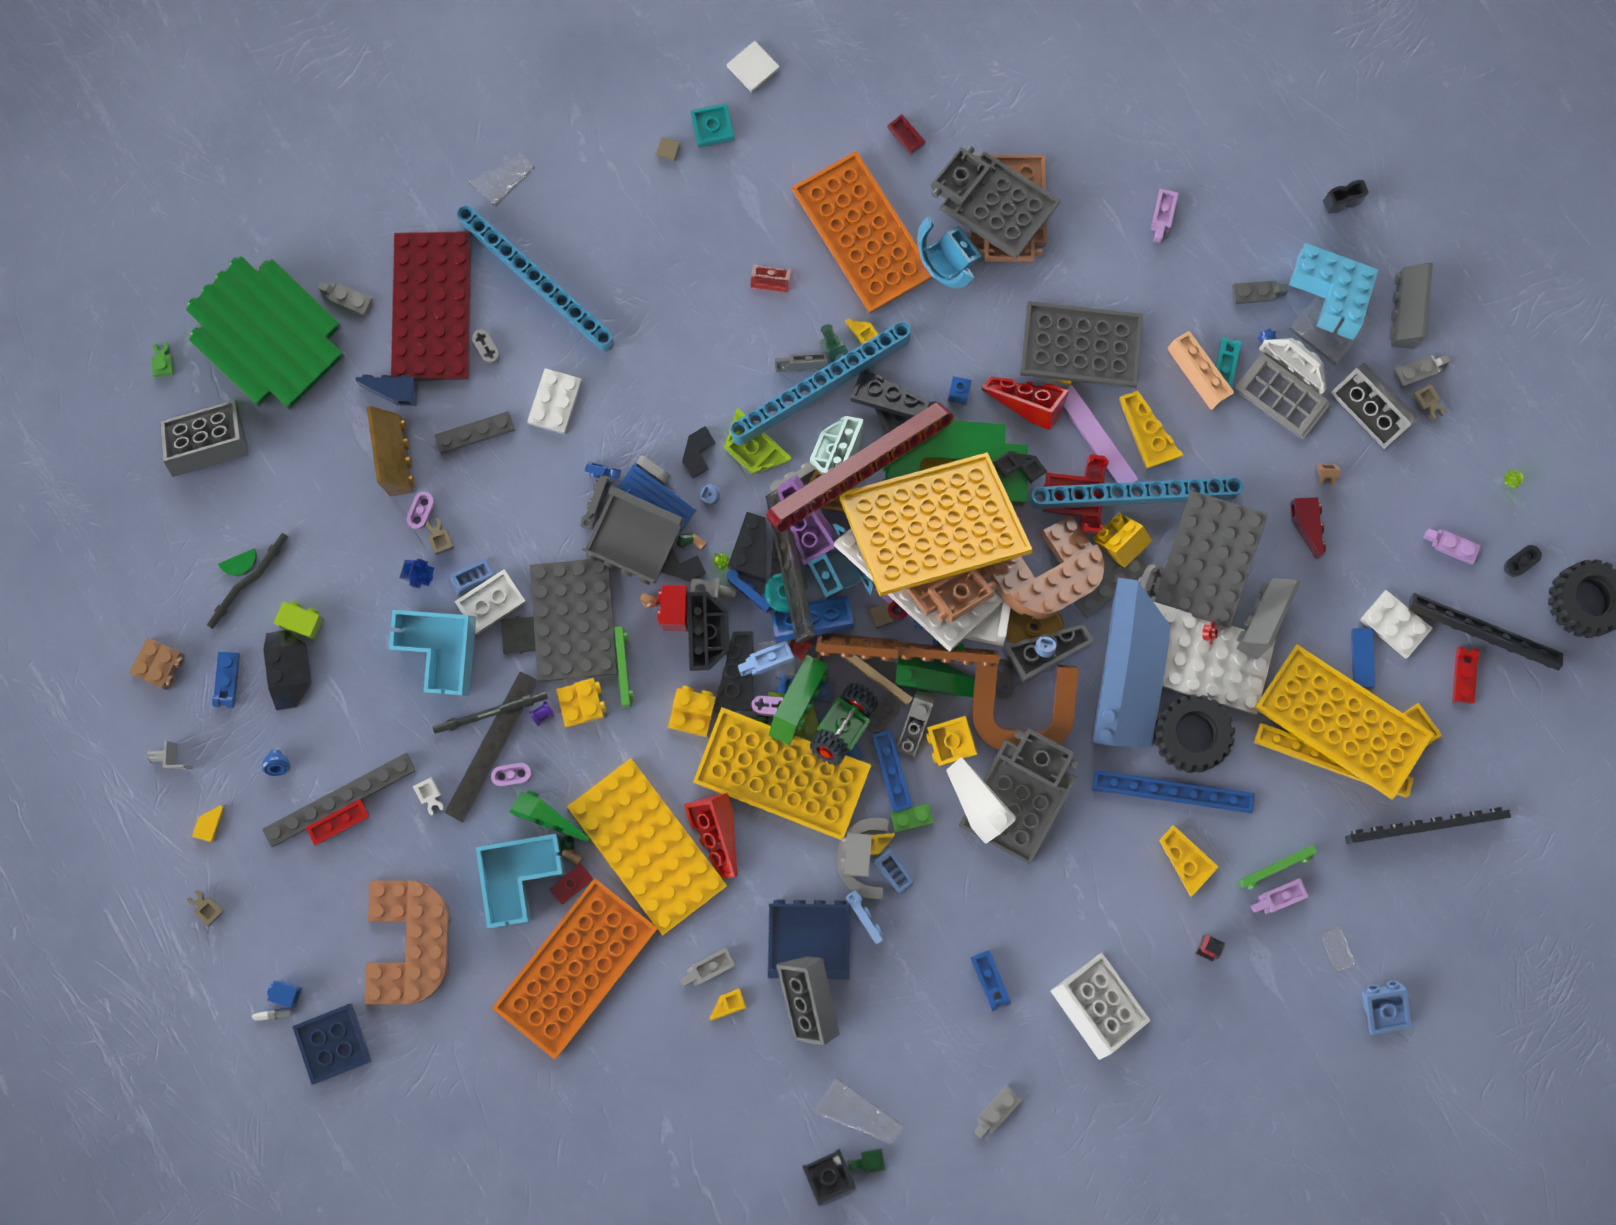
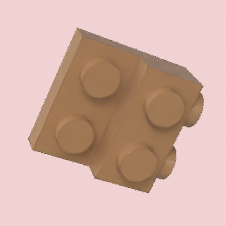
[129,638,185,690]

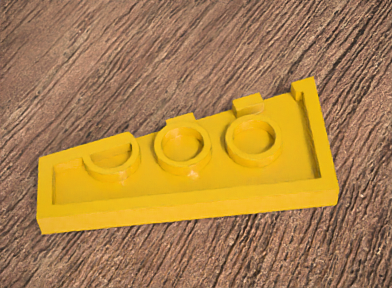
[1119,391,1184,470]

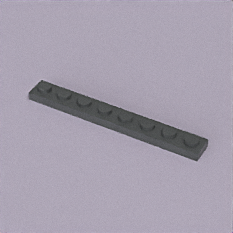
[262,753,416,847]

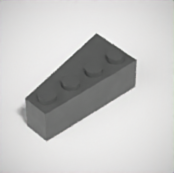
[1003,624,1094,684]

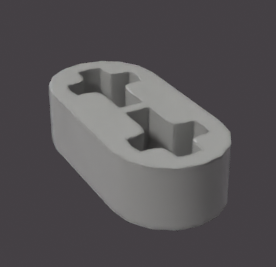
[472,330,500,365]
[635,455,671,485]
[1141,564,1164,601]

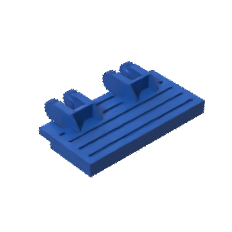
[618,464,697,534]

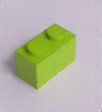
[274,601,324,640]

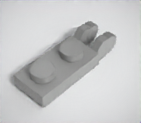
[769,461,816,497]

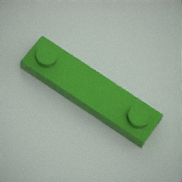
[614,626,634,708]
[1238,845,1317,889]

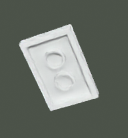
[527,368,582,434]
[454,569,526,635]
[1360,590,1432,659]

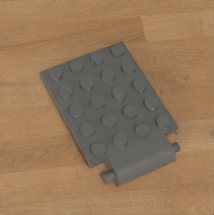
[931,146,1061,260]
[959,728,1079,864]

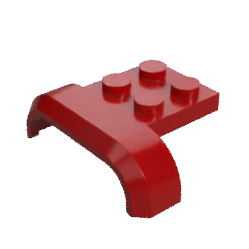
[1042,454,1109,533]

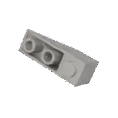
[896,690,936,757]

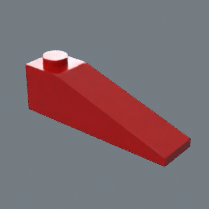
[982,377,1069,430]
[684,793,738,879]

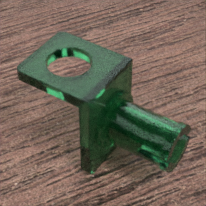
[820,324,848,363]

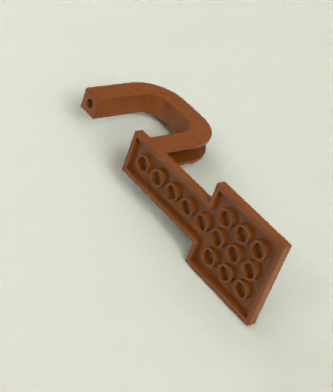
[816,633,1079,750]

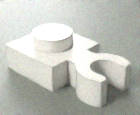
[413,777,444,815]

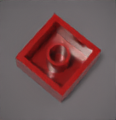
[657,585,688,631]

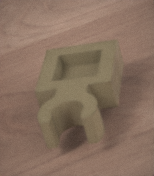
[1412,384,1446,421]
[426,518,454,555]
[187,890,224,926]

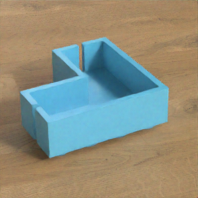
[1289,243,1378,340]
[389,610,476,696]
[476,834,565,929]

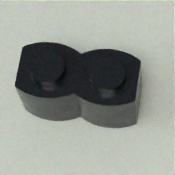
[1323,180,1369,213]

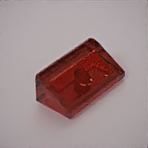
[751,265,791,292]

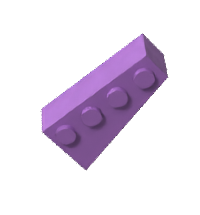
[777,474,838,565]

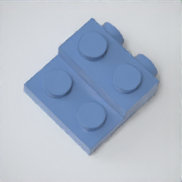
[1362,981,1412,1035]

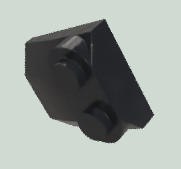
[802,1149,857,1206]

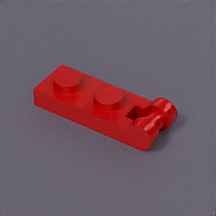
[1452,646,1480,704]

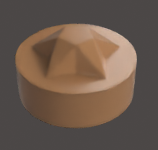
[639,593,659,608]

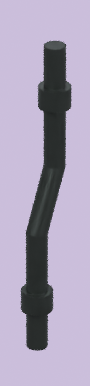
[207,533,288,629]
[432,691,548,734]

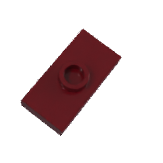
[887,114,926,155]
[549,863,594,905]

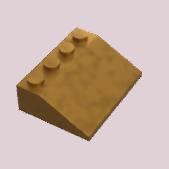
[366,406,415,497]

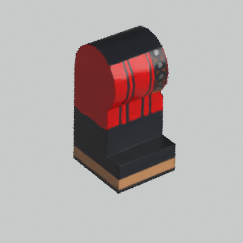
[788,638,824,661]
[1195,935,1225,962]

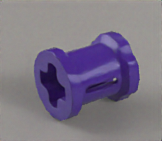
[529,701,555,726]

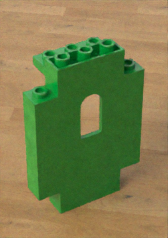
[882,420,1028,506]

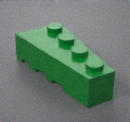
[768,655,829,745]

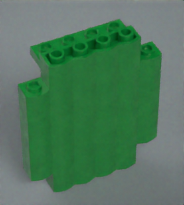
[185,256,344,410]

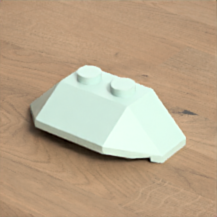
[810,416,864,475]

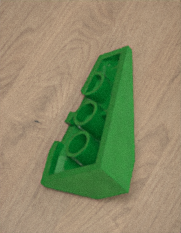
[509,790,591,843]

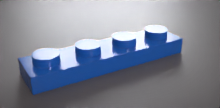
[871,730,913,812]

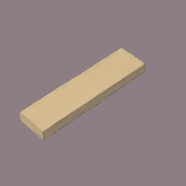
[845,655,913,706]

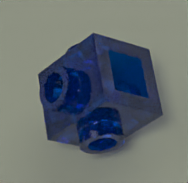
[399,559,434,589]

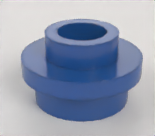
[1257,328,1276,344]

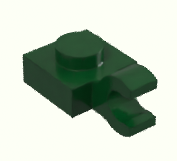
[848,1148,885,1174]

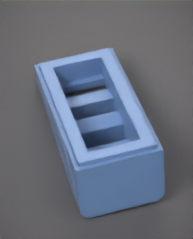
[450,559,494,596]
[873,848,914,894]

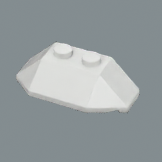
[1259,338,1327,395]

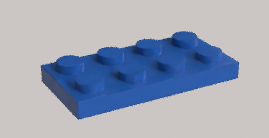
[770,596,854,642]

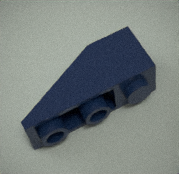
[355,374,418,406]

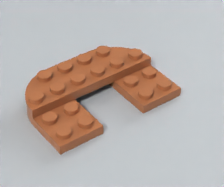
[986,515,1104,619]
[365,880,450,1004]

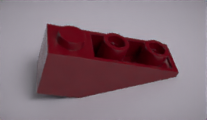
[1290,497,1326,559]

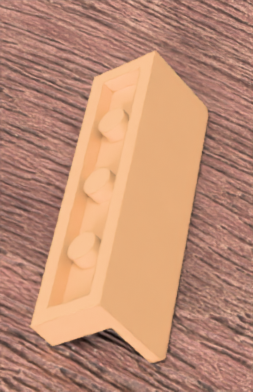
[1167,331,1234,410]

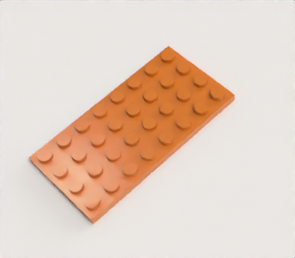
[791,151,934,314]
[492,878,658,1060]

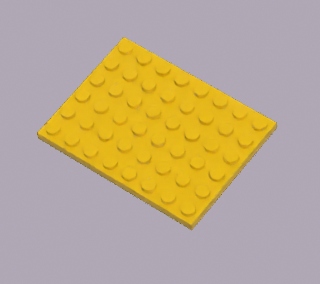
[839,452,1032,596]

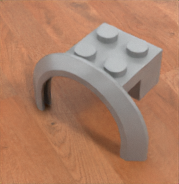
[837,818,888,900]

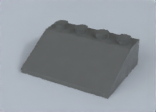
[160,400,248,477]

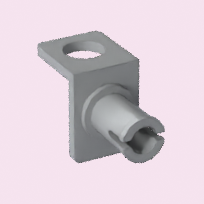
[690,578,736,599]
[147,741,193,770]

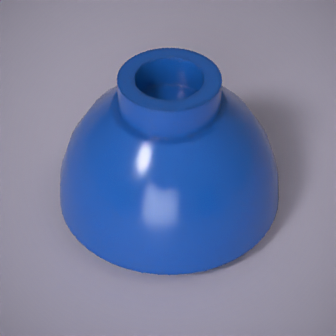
[261,749,290,776]

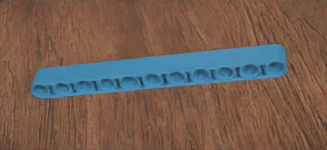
[457,205,614,351]
[731,322,910,445]
[1029,477,1243,509]

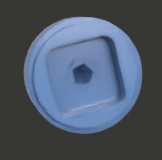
[700,484,721,504]
[1035,637,1056,657]

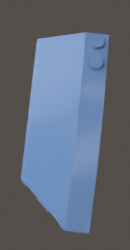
[1092,577,1171,747]

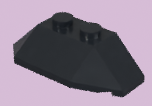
[687,591,729,671]
[263,630,312,711]

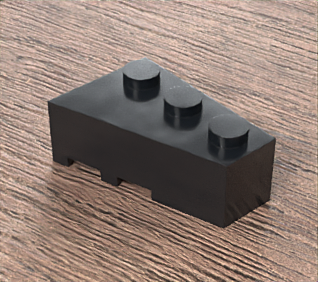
[727,512,766,583]

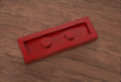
[306,799,370,846]

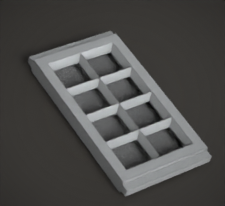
[1234,353,1331,439]

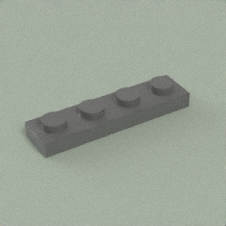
[435,411,515,454]
[1074,556,1146,618]

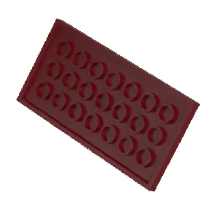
[391,231,471,381]

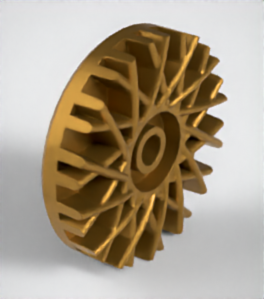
[1006,608,1064,644]

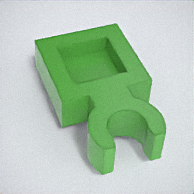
[151,342,174,378]

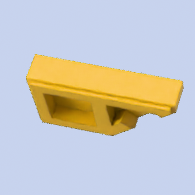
[845,319,879,345]
[192,805,225,842]
[870,833,895,856]
[710,988,747,1021]

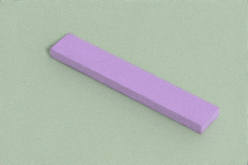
[1063,385,1138,483]

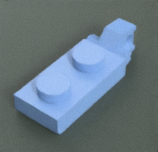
[738,641,794,676]
[846,890,884,944]

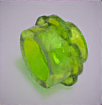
[1504,470,1523,488]
[711,552,729,570]

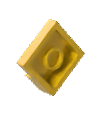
[556,678,607,728]
[668,686,716,737]
[926,716,978,767]

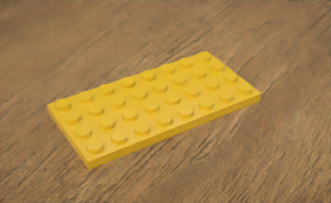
[1254,644,1434,800]
[693,707,871,840]
[567,758,727,936]

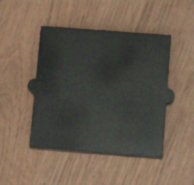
[501,616,536,654]

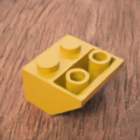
[1092,512,1152,568]

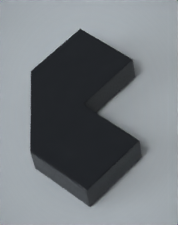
[682,426,716,479]
[993,451,1047,484]
[662,548,706,582]

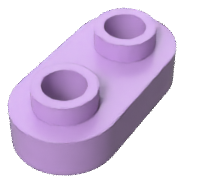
[406,491,435,530]
[491,763,532,787]

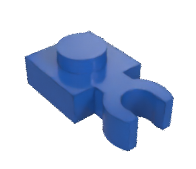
[585,462,621,479]

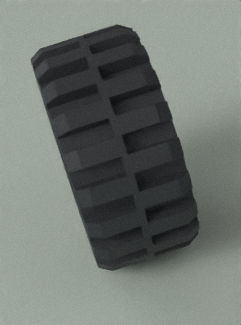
[1548,559,1616,638]
[1154,694,1235,773]

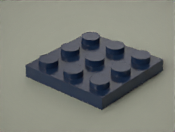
[292,1003,372,1085]

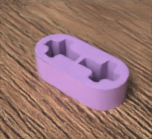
[752,696,783,717]

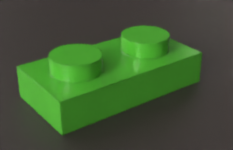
[890,804,934,833]

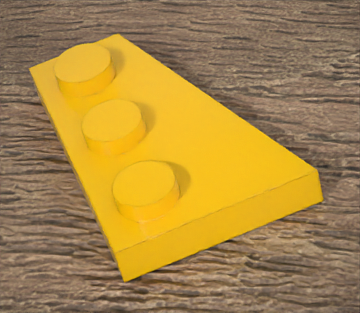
[1159,825,1218,897]

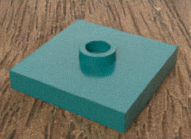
[690,103,735,148]

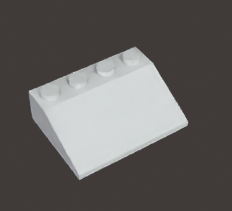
[1051,953,1150,1059]

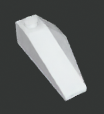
[946,757,1016,844]

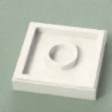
[727,41,780,93]

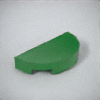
[218,548,257,576]

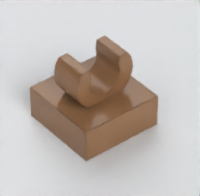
[1316,464,1341,485]

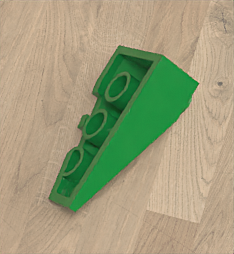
[895,655,975,698]

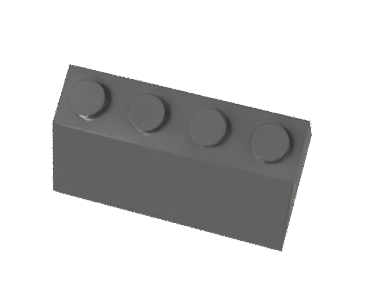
[1389,263,1433,349]
[1330,362,1418,449]
[1236,578,1300,660]
[777,956,840,1045]

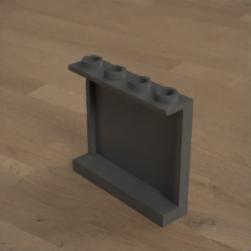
[582,486,685,585]

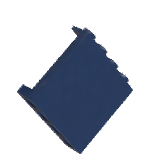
[768,900,850,979]

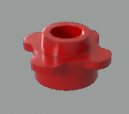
[1202,621,1218,645]

